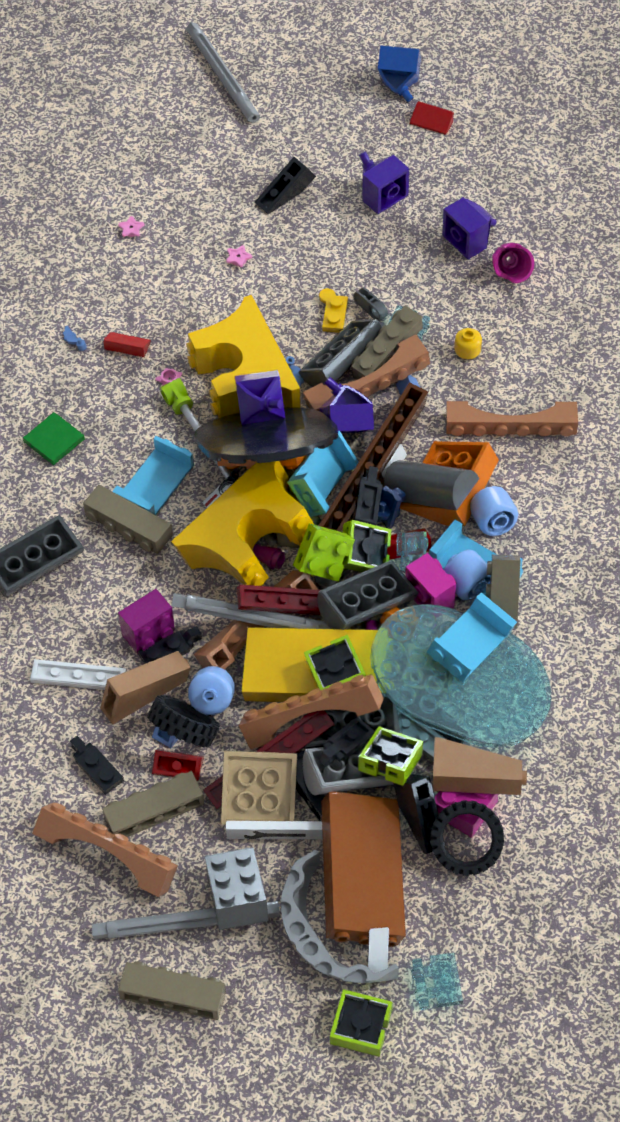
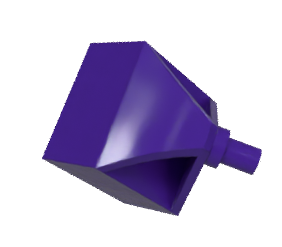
[359,151,409,214]
[442,197,497,260]
[235,370,285,425]
[319,377,374,433]

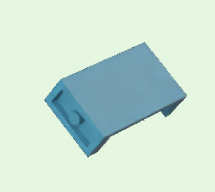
[287,431,359,517]
[112,436,194,515]
[429,520,523,595]
[427,593,517,682]

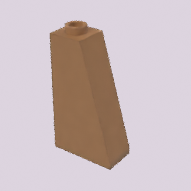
[100,651,191,725]
[433,737,527,795]

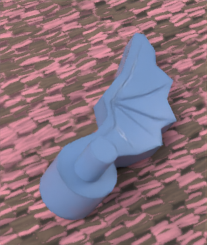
[285,356,304,387]

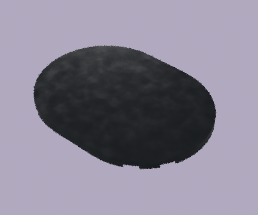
[194,407,338,464]

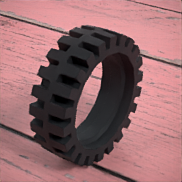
[147,695,220,747]
[431,800,504,876]

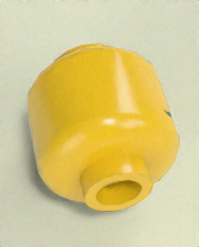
[454,328,482,360]

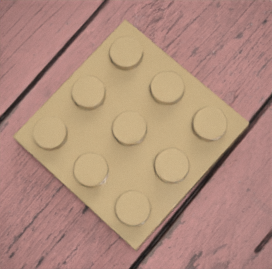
[221,751,297,825]

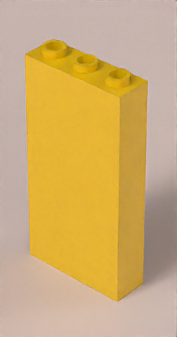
[242,628,393,702]

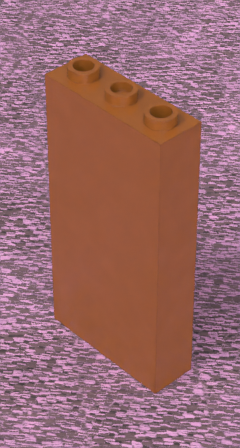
[321,791,406,947]

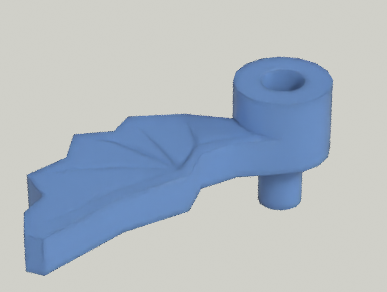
[63,326,87,351]

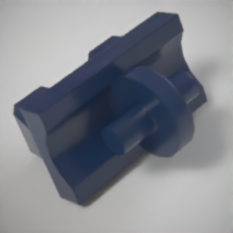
[377,486,406,529]

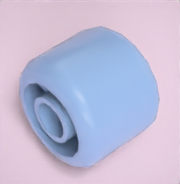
[470,486,519,536]
[444,549,491,600]
[188,666,235,715]

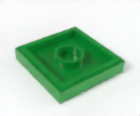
[23,412,85,465]

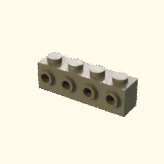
[351,305,423,380]

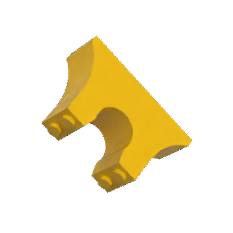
[186,295,301,418]
[171,461,314,586]

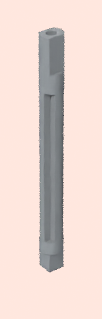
[186,22,260,123]
[171,593,331,629]
[92,901,280,940]

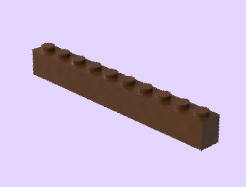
[319,382,429,533]

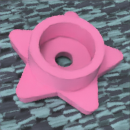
[118,216,145,237]
[226,245,252,267]
[155,368,182,385]

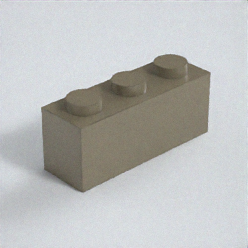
[486,554,521,628]

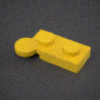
[319,288,348,333]

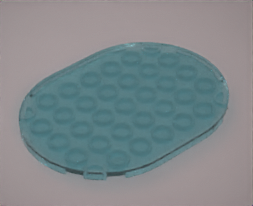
[370,604,551,748]

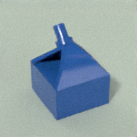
[378,45,421,102]

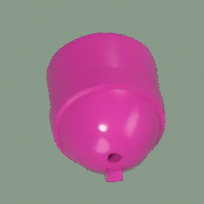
[492,242,534,283]

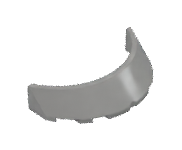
[281,849,399,983]

